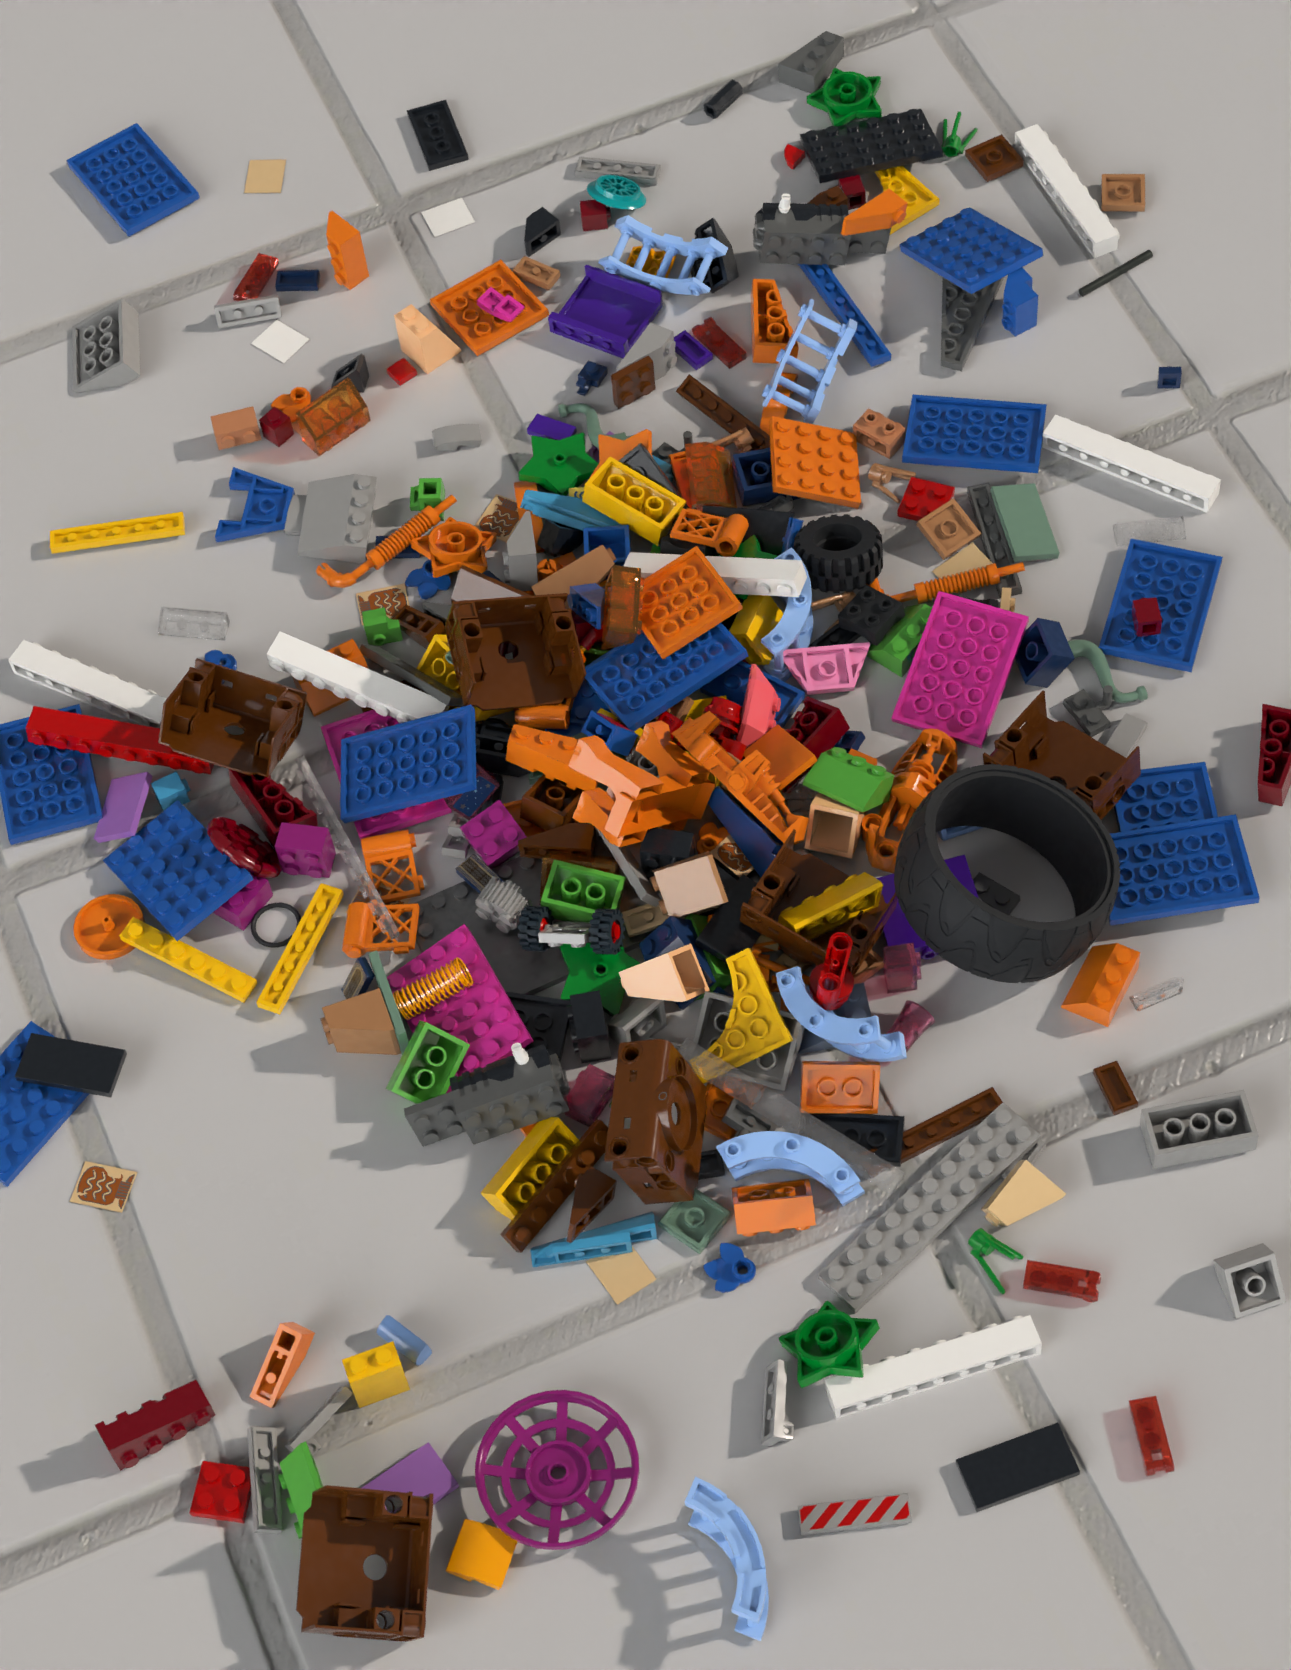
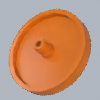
[73,894,145,960]

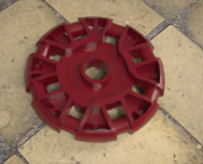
[207,817,282,879]

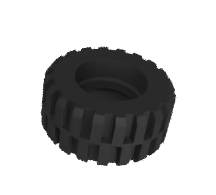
[794,514,883,593]

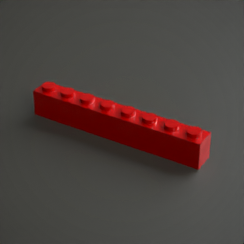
[25,706,214,775]

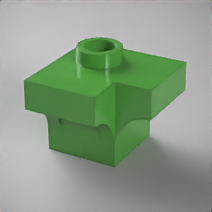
[410,478,445,521]
[362,607,403,646]

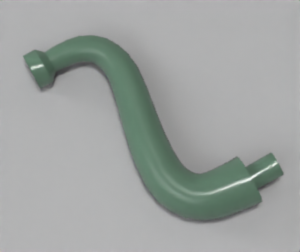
[558,403,633,449]
[1068,639,1148,703]

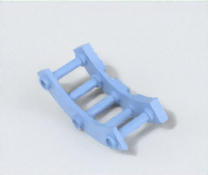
[598,215,728,296]
[761,298,858,424]
[761,547,813,682]
[776,966,907,1062]
[715,1131,865,1206]
[685,1477,769,1641]

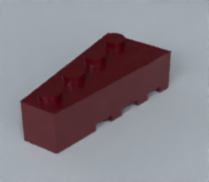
[778,696,850,795]
[1258,704,1291,807]
[229,769,318,851]
[95,1380,215,1471]

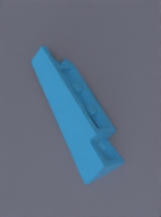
[520,490,621,531]
[531,1212,657,1267]

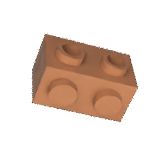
[210,406,262,450]
[853,408,905,459]

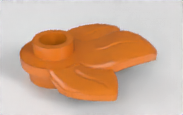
[271,387,314,422]
[696,822,730,858]

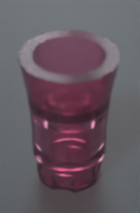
[886,1000,935,1052]

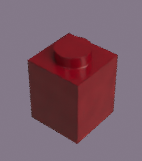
[838,175,866,210]
[580,200,612,231]
[259,407,294,447]
[1131,597,1162,637]

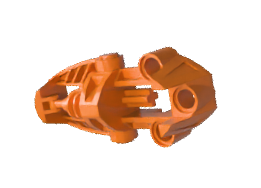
[672,711,809,845]
[861,728,958,874]

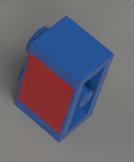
[581,710,638,756]

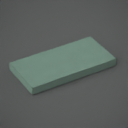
[990,483,1060,562]
[368,950,409,1055]

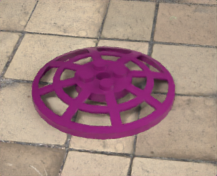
[475,1390,640,1550]

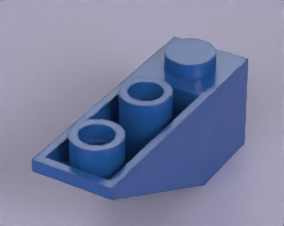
[567,583,605,629]

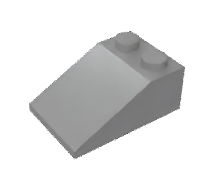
[617,322,677,381]
[503,511,538,591]

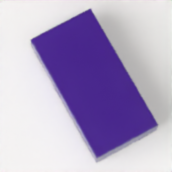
[674,330,713,371]
[527,414,577,440]

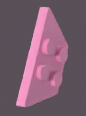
[783,642,870,695]

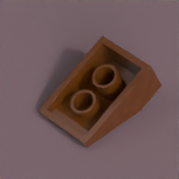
[520,774,584,831]

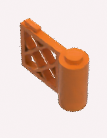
[670,508,749,557]
[515,698,574,729]
[361,829,425,905]
[342,902,420,958]

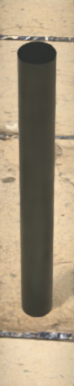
[1079,250,1153,297]

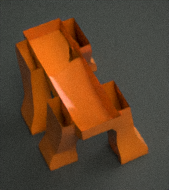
[568,720,715,847]

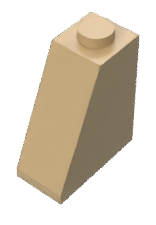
[981,1160,1066,1227]

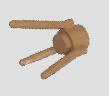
[701,427,755,476]
[868,463,916,503]
[811,591,856,634]

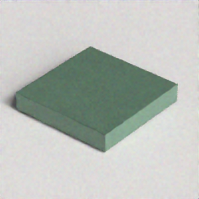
[658,1188,732,1254]

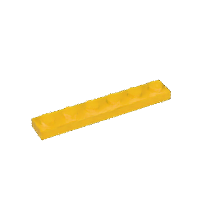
[50,512,185,554]
[256,883,344,1015]
[119,917,257,1003]

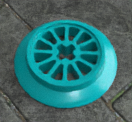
[587,175,646,210]

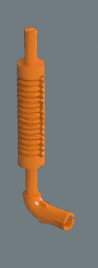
[316,494,457,588]
[866,562,1025,604]

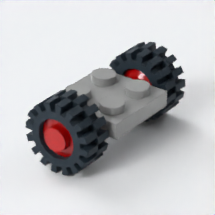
[518,906,625,955]

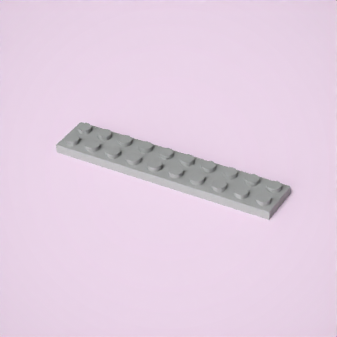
[818,1102,1041,1313]

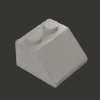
[607,998,667,1045]
[1213,1243,1286,1319]

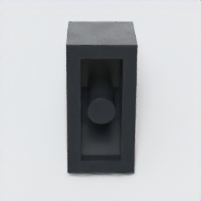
[524,207,561,257]
[537,519,584,557]

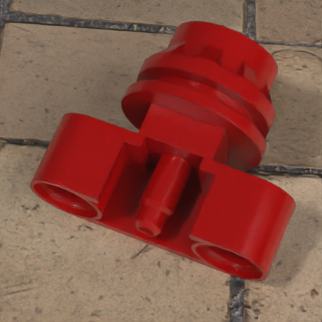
[677,697,747,761]
[809,932,854,1010]

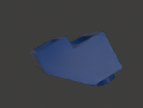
[1002,267,1038,337]

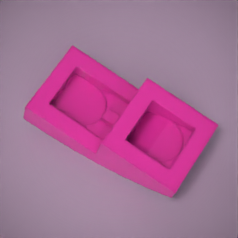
[477,287,525,322]

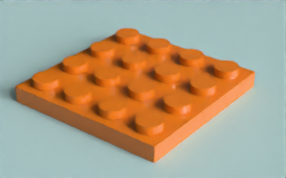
[430,260,549,356]
[769,416,861,509]
[618,546,743,660]

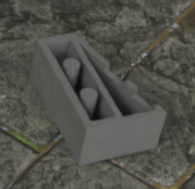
[778,31,844,93]

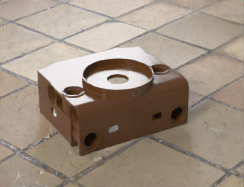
[445,593,586,711]
[158,658,307,777]
[983,690,1141,820]
[740,829,898,977]
[604,1039,707,1205]
[296,1485,434,1642]

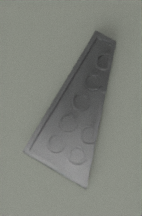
[941,277,1004,371]

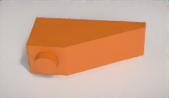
[841,188,908,236]
[249,1322,315,1408]

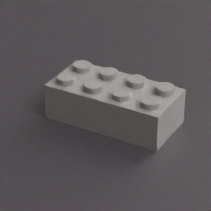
[1140,1090,1259,1169]

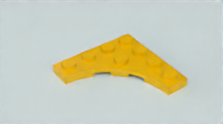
[875,166,939,235]
[690,948,793,1084]

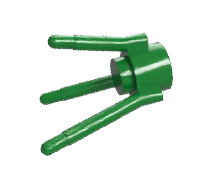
[941,111,978,157]
[968,1228,1023,1294]

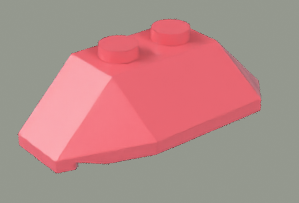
[735,664,781,749]

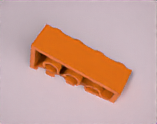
[751,279,799,364]
[506,724,599,791]

